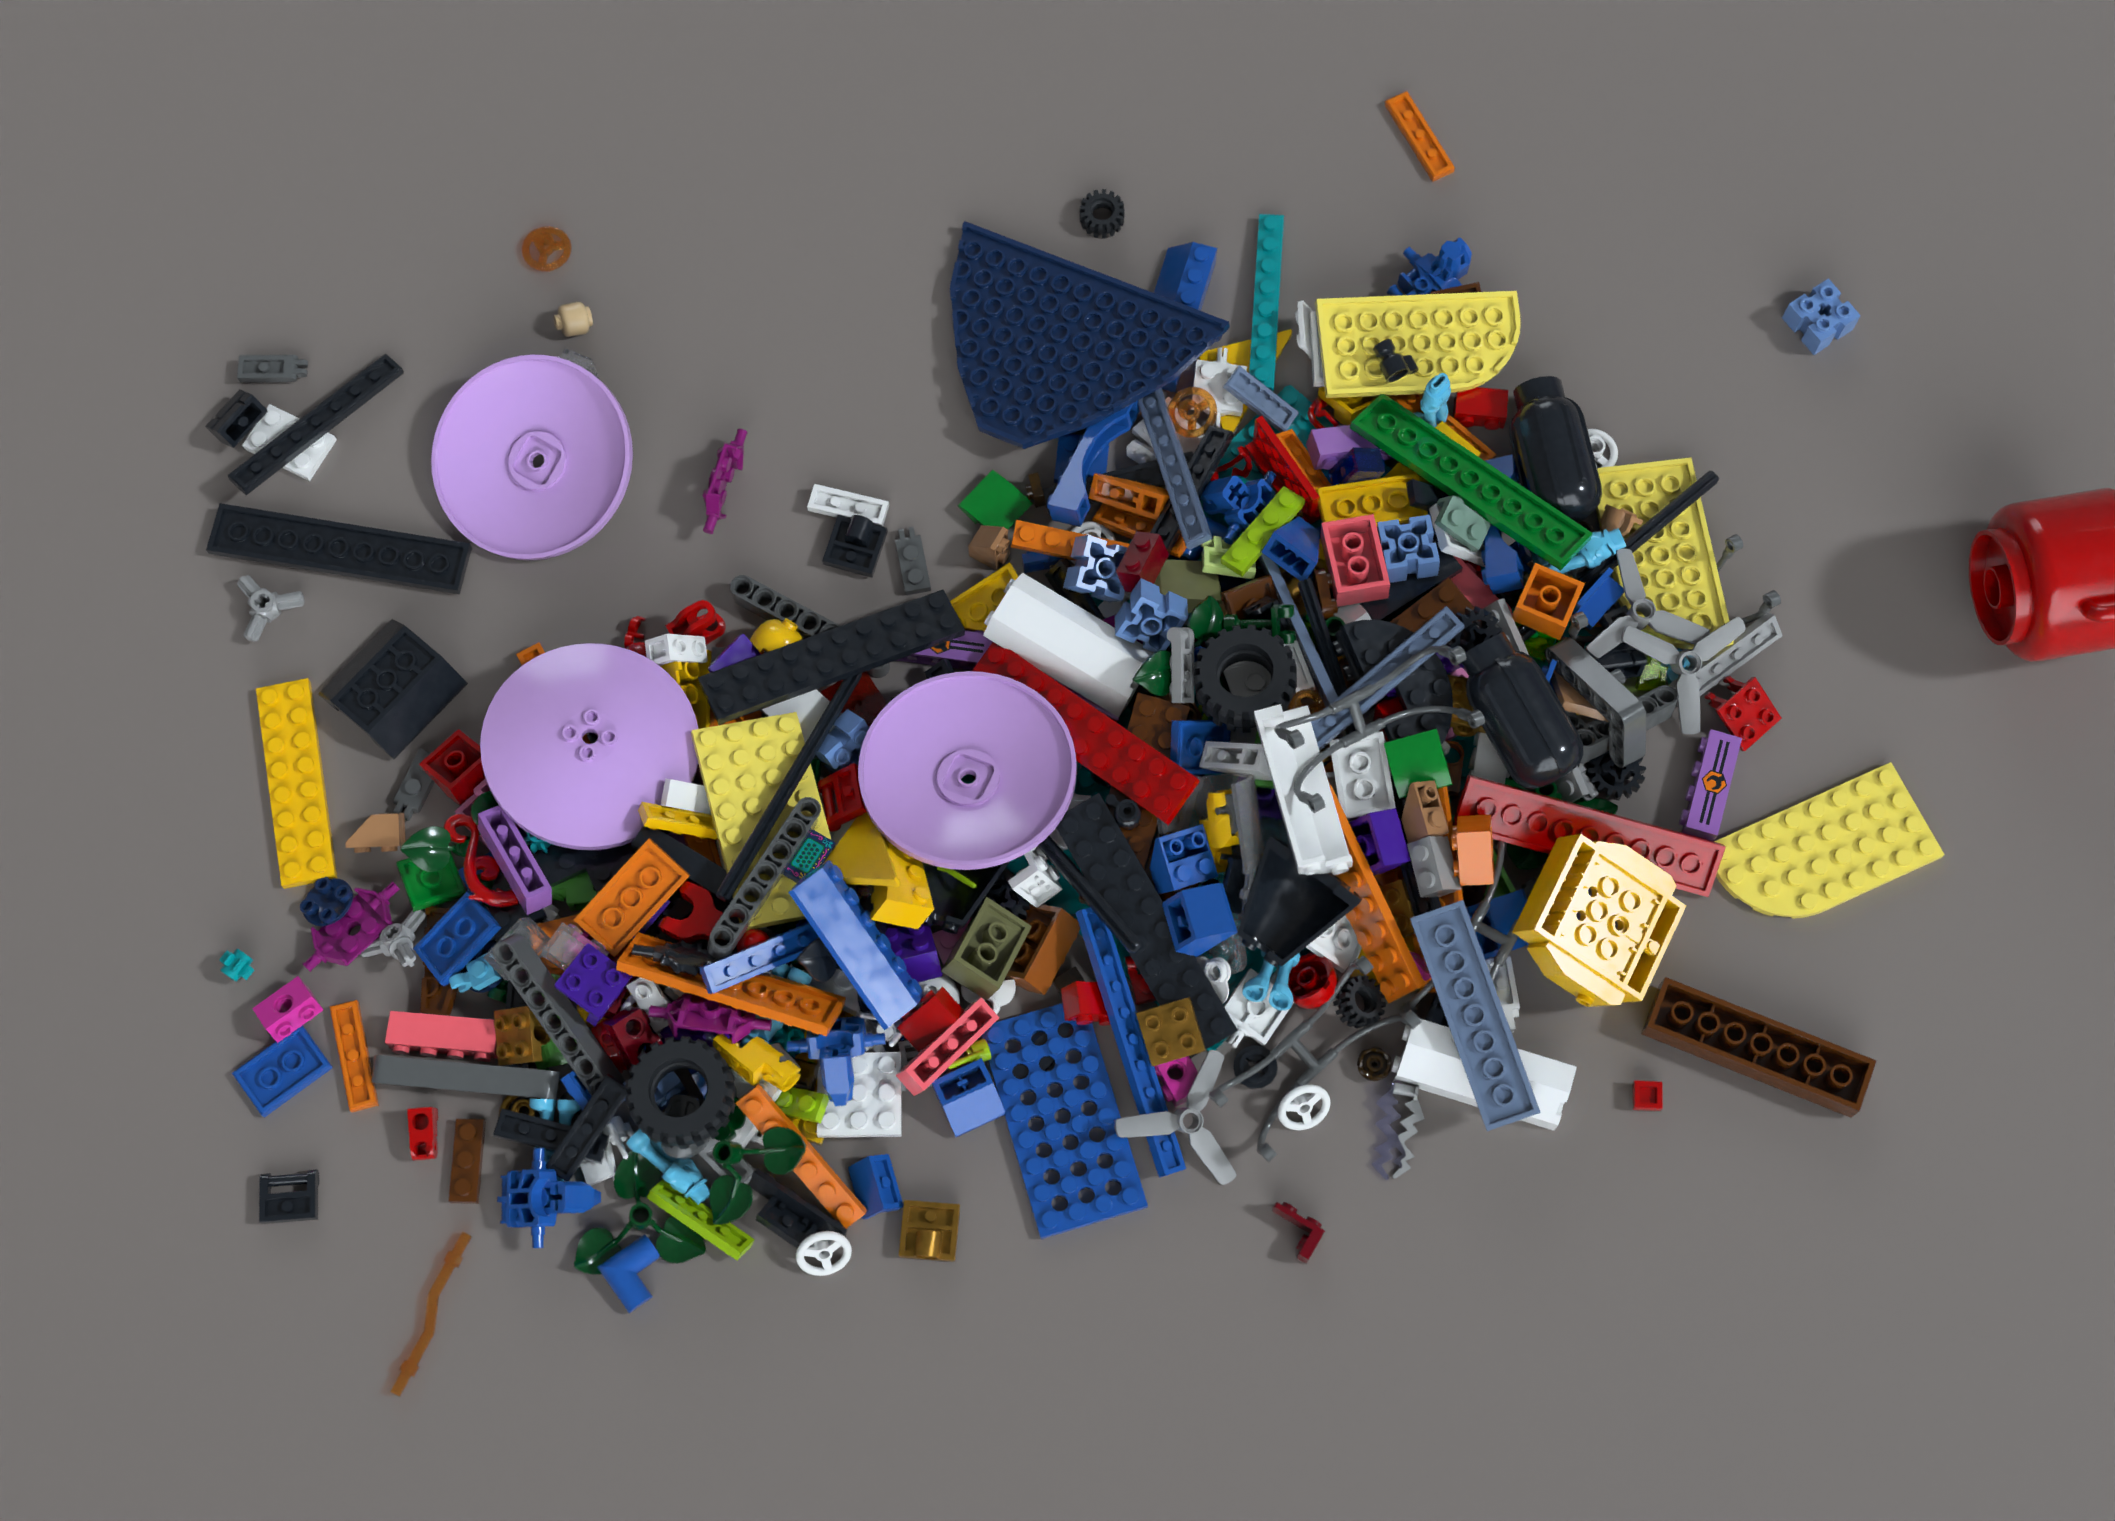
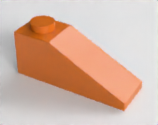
[1089,473,1169,520]

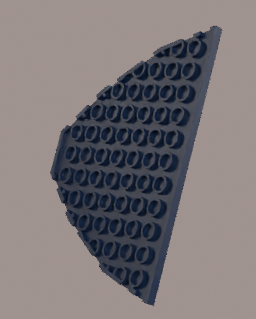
[950,221,1230,449]

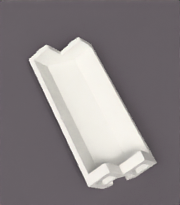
[983,573,1154,717]
[1254,704,1353,875]
[1391,1018,1577,1131]

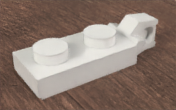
[1485,956,1520,1033]

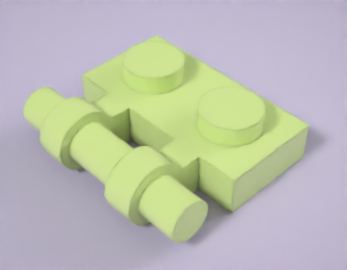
[1201,536,1256,579]

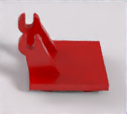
[1704,676,1782,751]

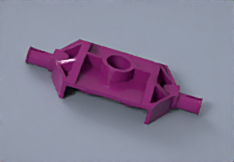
[702,429,748,534]
[302,881,400,972]
[649,993,772,1044]

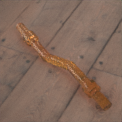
[390,1232,472,1397]

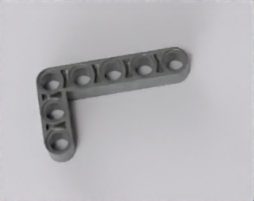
[1544,637,1646,768]
[1566,685,1679,763]

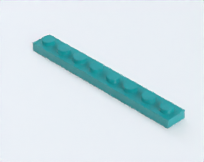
[1249,214,1284,392]

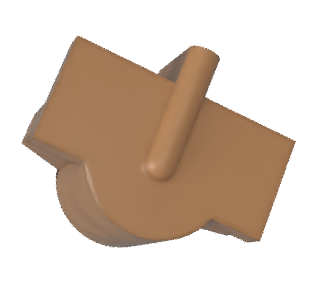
[1600,504,1643,536]

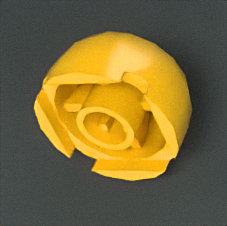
[750,618,803,652]

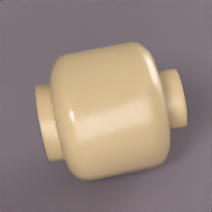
[554,302,593,337]

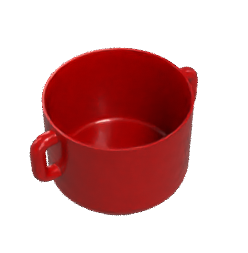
[1969,488,2115,662]

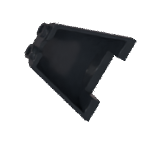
[1237,836,1362,967]
[922,861,1010,934]

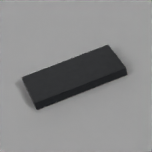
[1359,533,1462,621]

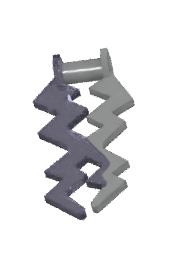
[1371,1081,1424,1180]

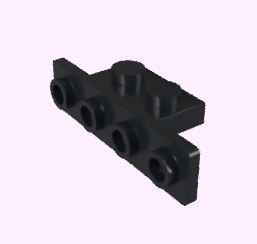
[749,1169,847,1248]

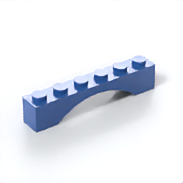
[1047,401,1140,527]
[1481,454,1524,595]

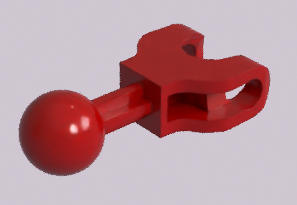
[626,600,726,658]
[658,881,770,952]

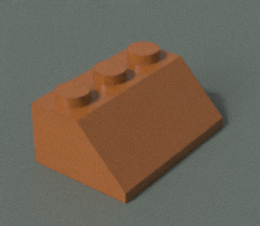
[1005,903,1080,995]

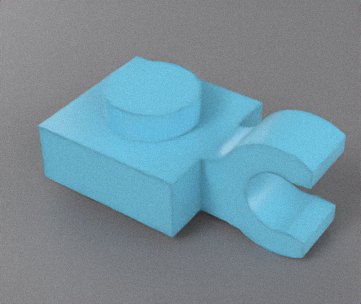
[449,952,501,993]

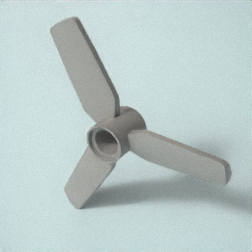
[1585,548,1710,659]
[1621,617,1746,734]
[1114,1050,1236,1185]

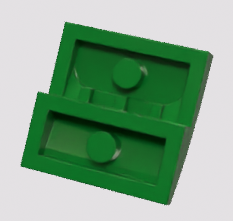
[958,470,1033,529]
[1384,729,1453,799]

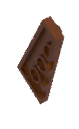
[420,906,464,1016]

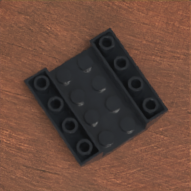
[318,619,468,759]

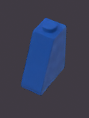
[1262,517,1320,581]

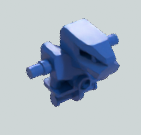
[1387,237,1472,296]
[1200,471,1276,545]
[787,1015,886,1106]
[497,1148,601,1248]

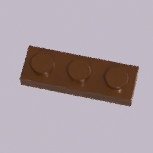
[449,1119,486,1204]

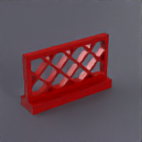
[1245,416,1321,524]

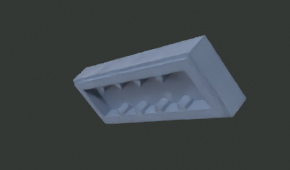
[1223,366,1299,432]

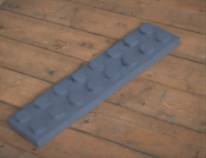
[1410,900,1541,1131]

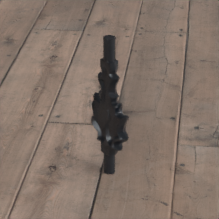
[632,939,772,977]

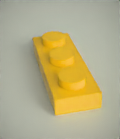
[638,802,718,840]

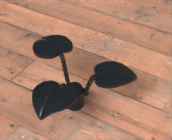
[796,896,889,1023]

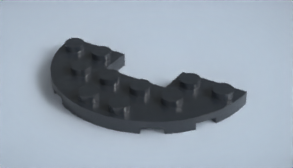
[1340,620,1453,745]
[489,838,636,941]

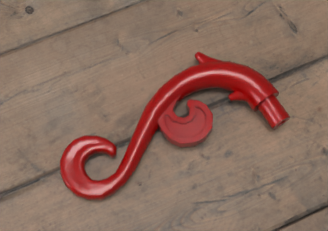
[443,814,518,907]

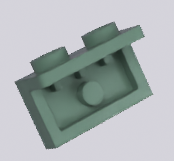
[1434,495,1491,552]

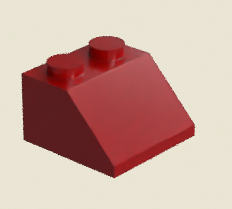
[419,729,485,806]

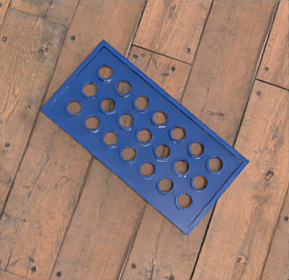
[981,1003,1148,1239]

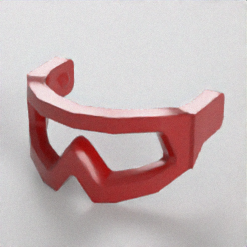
[1307,395,1340,429]
[1211,446,1252,481]

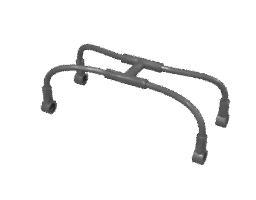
[1568,534,1781,684]
[1274,645,1485,813]
[1398,840,1518,1014]
[1209,956,1421,1162]

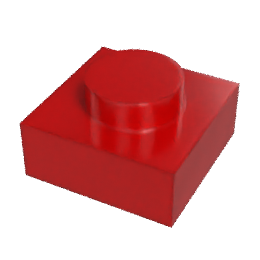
[1633,1080,1663,1111]

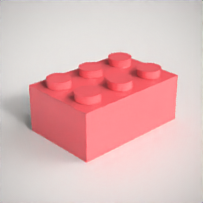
[1320,514,1390,607]

